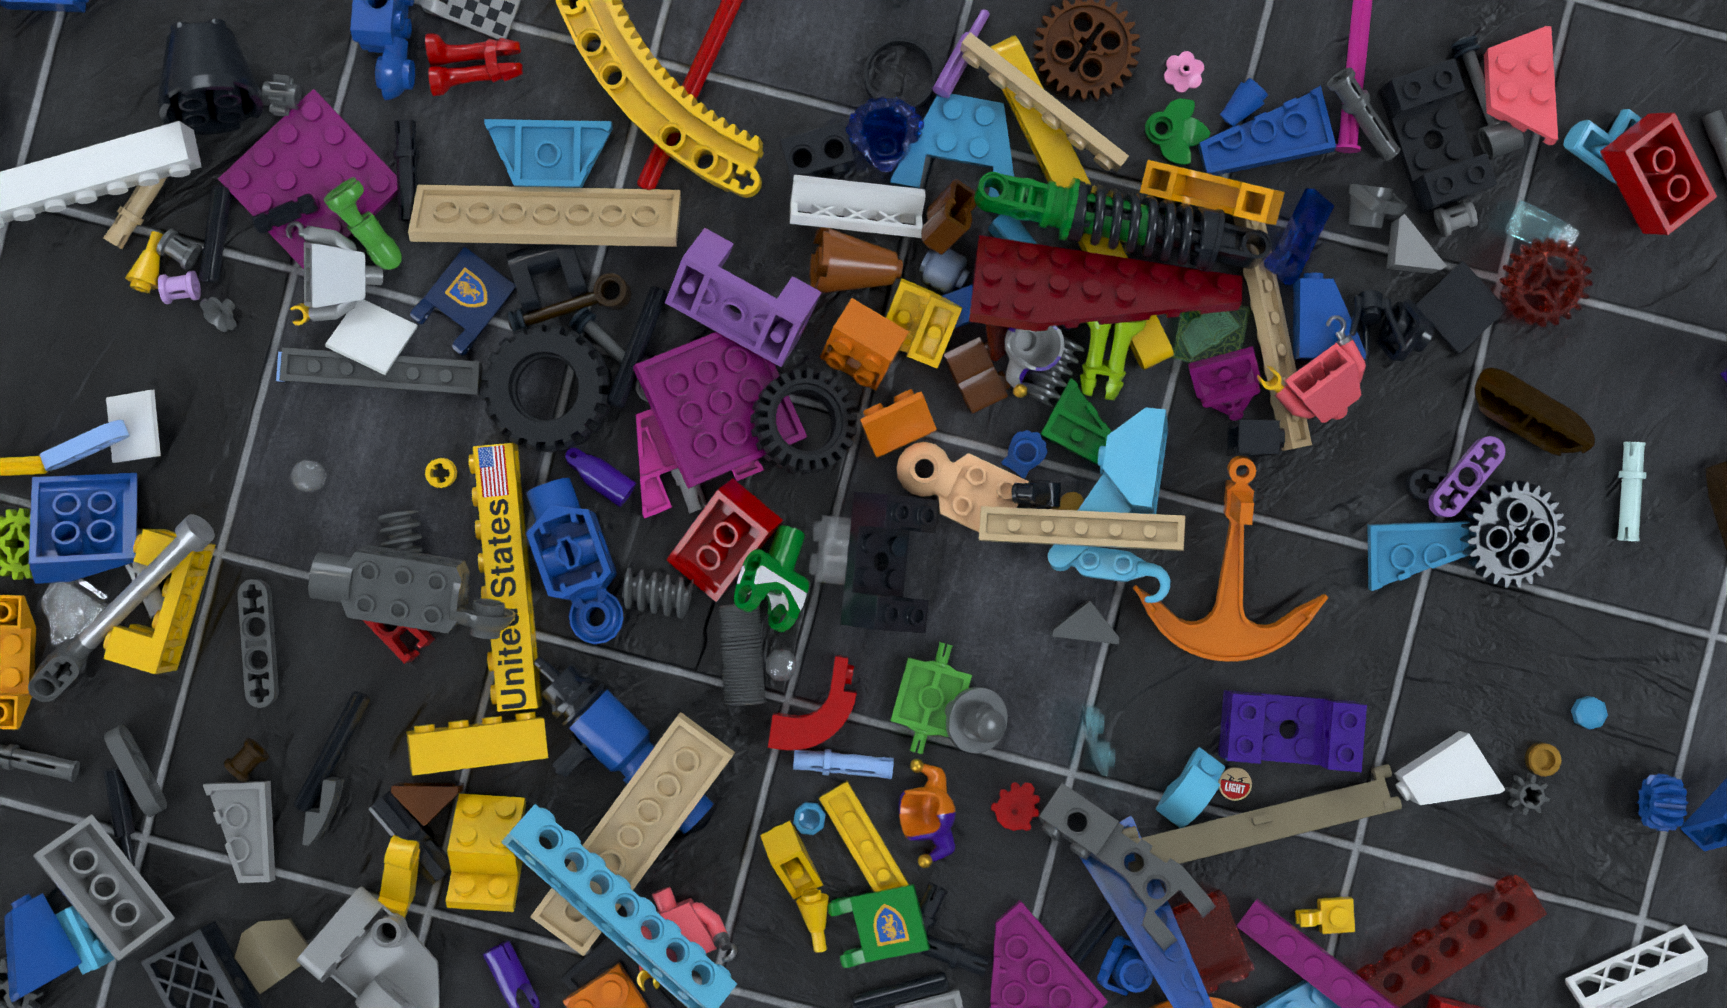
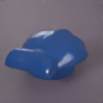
[1001,430,1047,479]

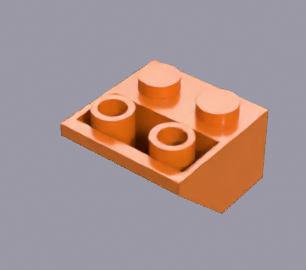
[820,298,909,391]
[860,389,937,459]

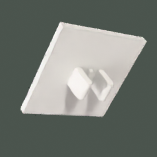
[325,300,417,375]
[106,390,161,463]

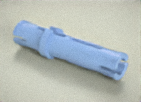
[793,749,894,779]

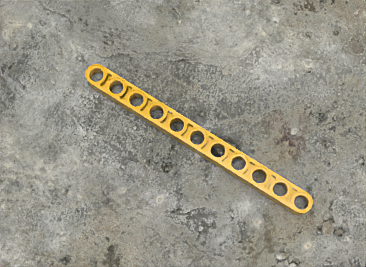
[990,35,1174,370]

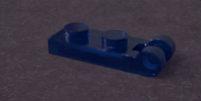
[1264,188,1334,285]

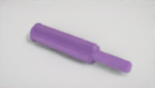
[932,9,990,98]

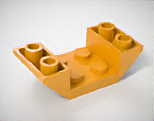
[0,595,36,729]

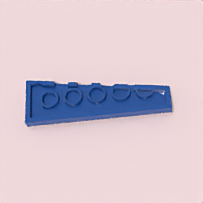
[1079,816,1213,1008]

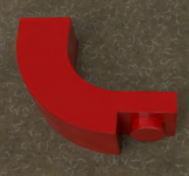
[768,655,857,750]

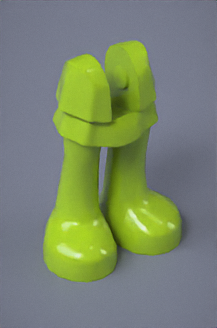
[1080,320,1147,400]

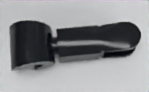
[1012,479,1061,509]

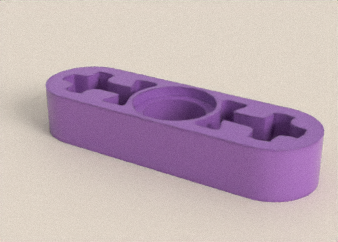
[1429,436,1505,517]

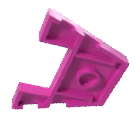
[636,409,764,519]

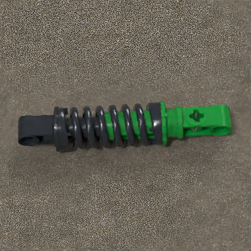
[974,172,1272,272]

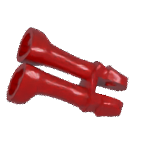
[425,33,523,96]

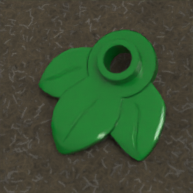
[1145,99,1210,165]

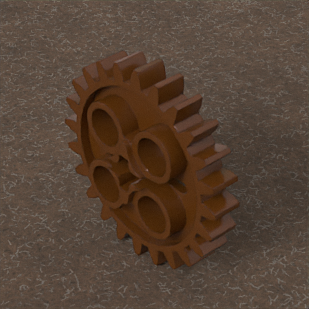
[1033,0,1141,103]

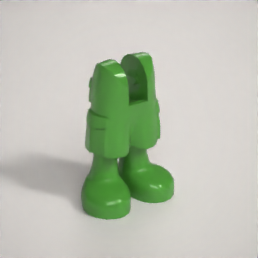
[323,177,402,270]

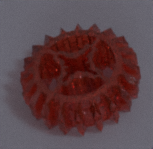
[1499,237,1593,327]

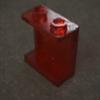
[1172,889,1255,994]

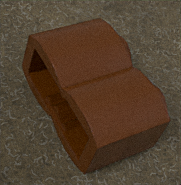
[921,179,976,255]
[943,337,1011,414]

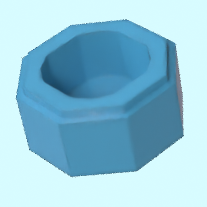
[1571,696,1608,730]
[793,802,826,835]

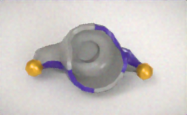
[1005,326,1064,398]

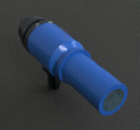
[533,656,713,834]

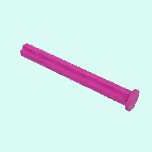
[1335,0,1372,153]

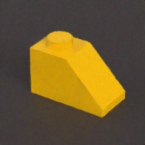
[760,821,823,899]

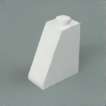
[1394,731,1505,805]

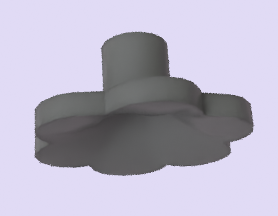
[200,297,237,332]

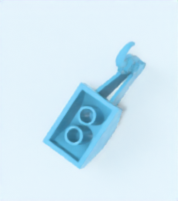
[1048,407,1170,603]

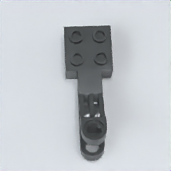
[1039,783,1216,952]

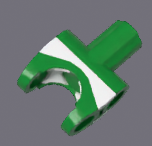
[734,525,809,632]

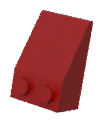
[667,478,783,602]

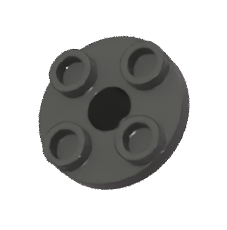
[945,687,1008,754]

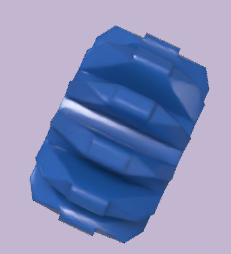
[1637,774,1689,832]

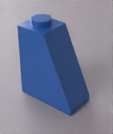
[1293,273,1366,361]
[1680,778,1727,851]
[4,893,82,1003]

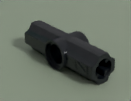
[369,791,451,885]

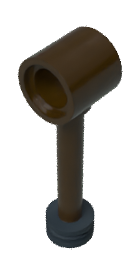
[508,273,631,334]

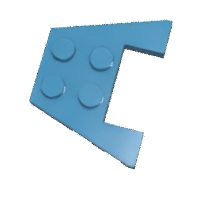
[890,94,1014,197]

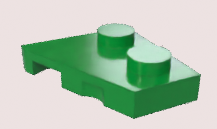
[1040,378,1112,466]

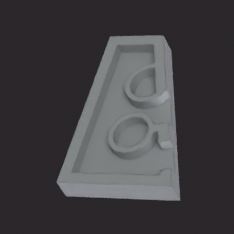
[203,781,275,883]

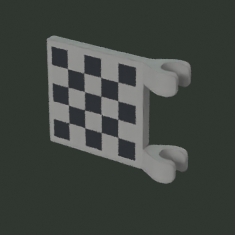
[421,0,521,40]

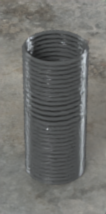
[718,604,766,706]

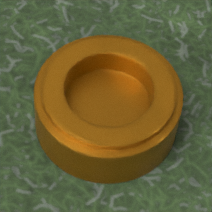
[1525,742,1561,777]

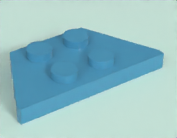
[484,119,613,188]

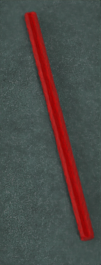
[637,0,743,190]

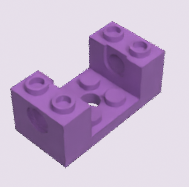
[665,228,822,367]

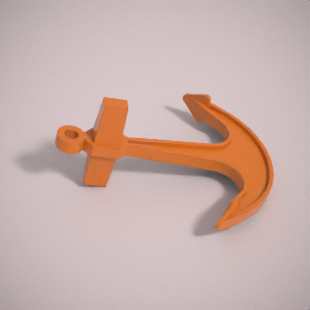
[1133,455,1328,662]

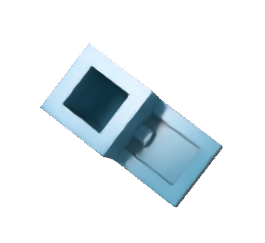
[1155,747,1225,828]

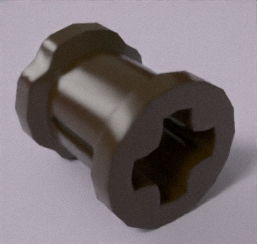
[224,738,269,782]

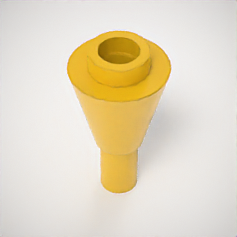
[125,231,164,293]
[796,889,829,952]

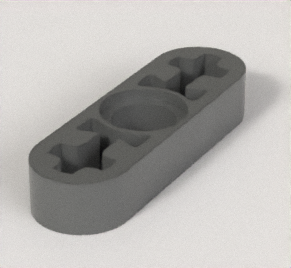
[104,725,167,817]

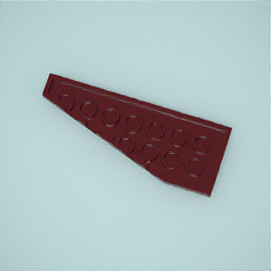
[969,235,1242,332]

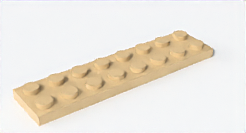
[408,185,681,247]
[531,712,735,956]

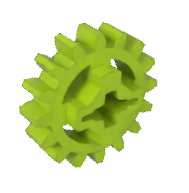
[0,508,33,580]

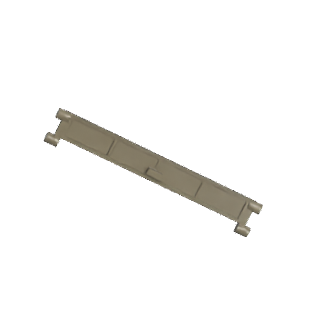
[1121,764,1402,872]

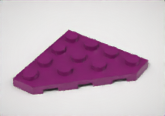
[989,900,1108,1008]

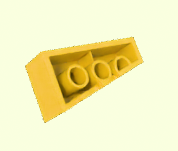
[406,712,548,776]

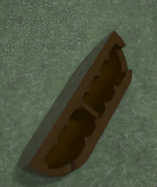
[1474,368,1595,456]

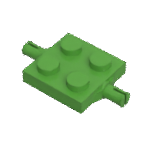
[890,642,972,754]

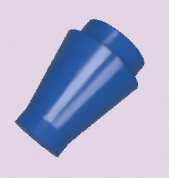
[1219,78,1268,127]

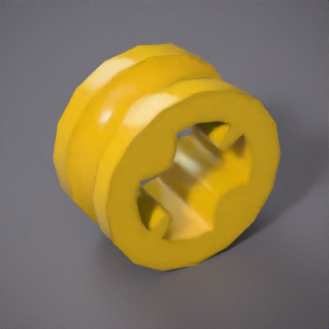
[425,458,457,488]

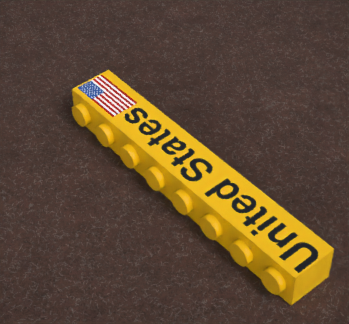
[469,443,542,712]

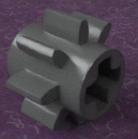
[261,74,302,116]
[1505,773,1550,815]

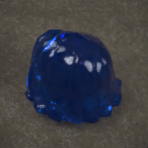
[846,96,924,172]

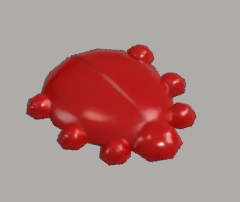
[991,782,1040,831]

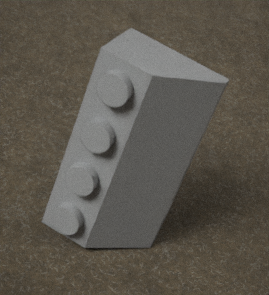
[33,814,175,962]

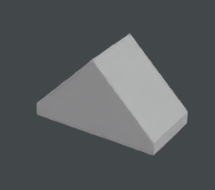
[1386,214,1446,274]

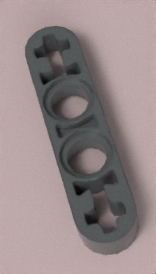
[238,579,279,708]

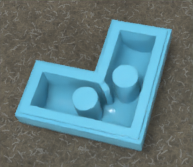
[1564,109,1642,184]

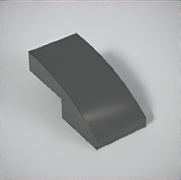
[302,776,344,846]

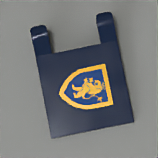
[410,246,516,356]

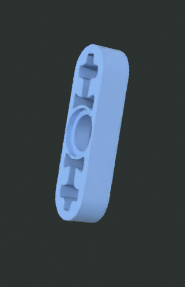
[40,420,130,471]

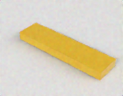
[819,781,909,892]

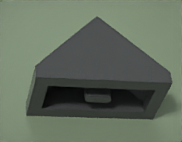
[1050,600,1119,644]

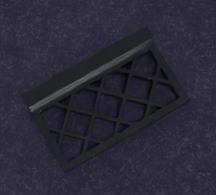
[141,921,263,1008]

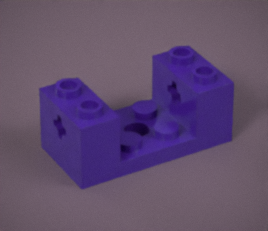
[1218,690,1367,772]

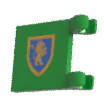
[827,884,930,968]

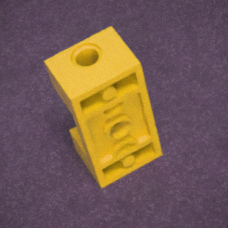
[103,529,216,674]

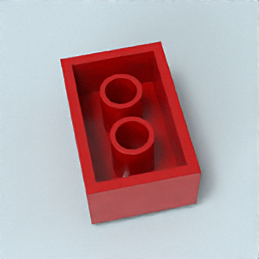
[1600,113,1717,235]

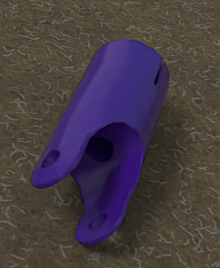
[565,448,637,507]
[482,940,540,1008]

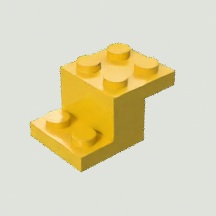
[446,793,526,912]

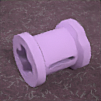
[158,270,201,304]

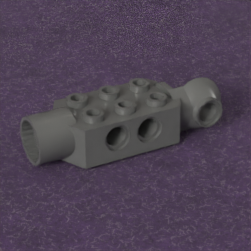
[308,545,516,639]

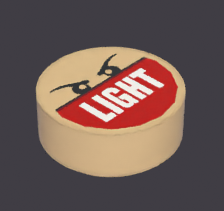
[1218,766,1252,801]

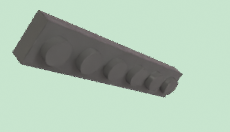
[279,347,482,395]

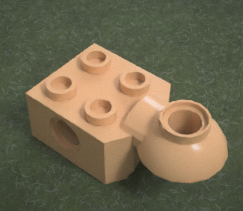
[896,442,1029,533]

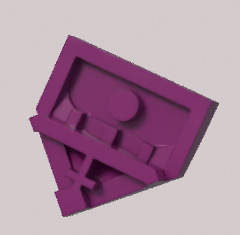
[1188,346,1261,421]

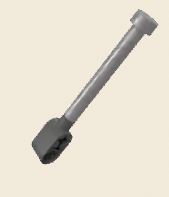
[28,514,215,702]

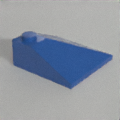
[29,473,138,584]

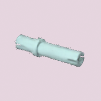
[1617,442,1646,541]

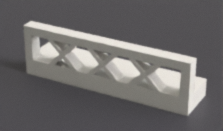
[790,175,925,238]
[1565,925,1708,1008]

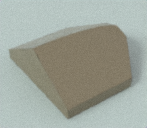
[234,918,309,994]

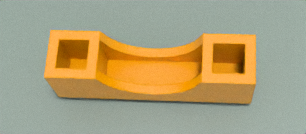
[1140,160,1285,225]

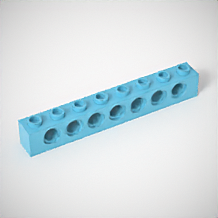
[501,804,737,1008]

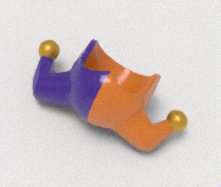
[899,758,956,868]

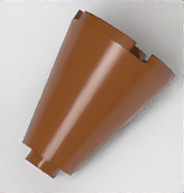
[809,227,903,293]

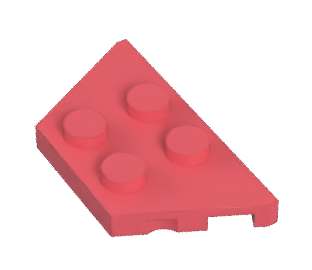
[1484,26,1558,145]

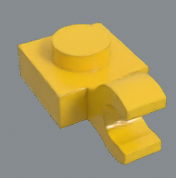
[1295,897,1355,934]

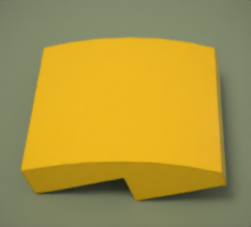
[886,278,962,368]

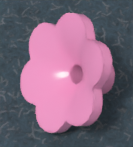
[1164,51,1204,93]

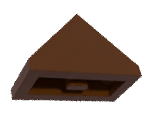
[391,782,464,826]

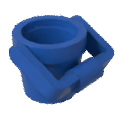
[1097,936,1153,996]

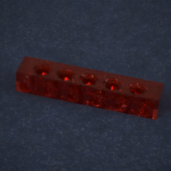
[1355,875,1547,1008]

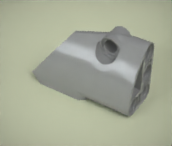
[296,886,440,1008]

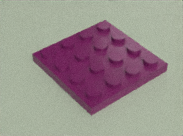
[218,89,398,269]
[633,332,807,489]

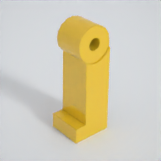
[378,835,420,918]

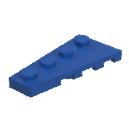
[1198,86,1336,175]

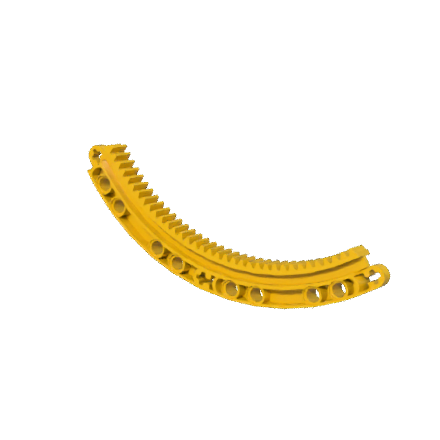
[556,0,764,198]

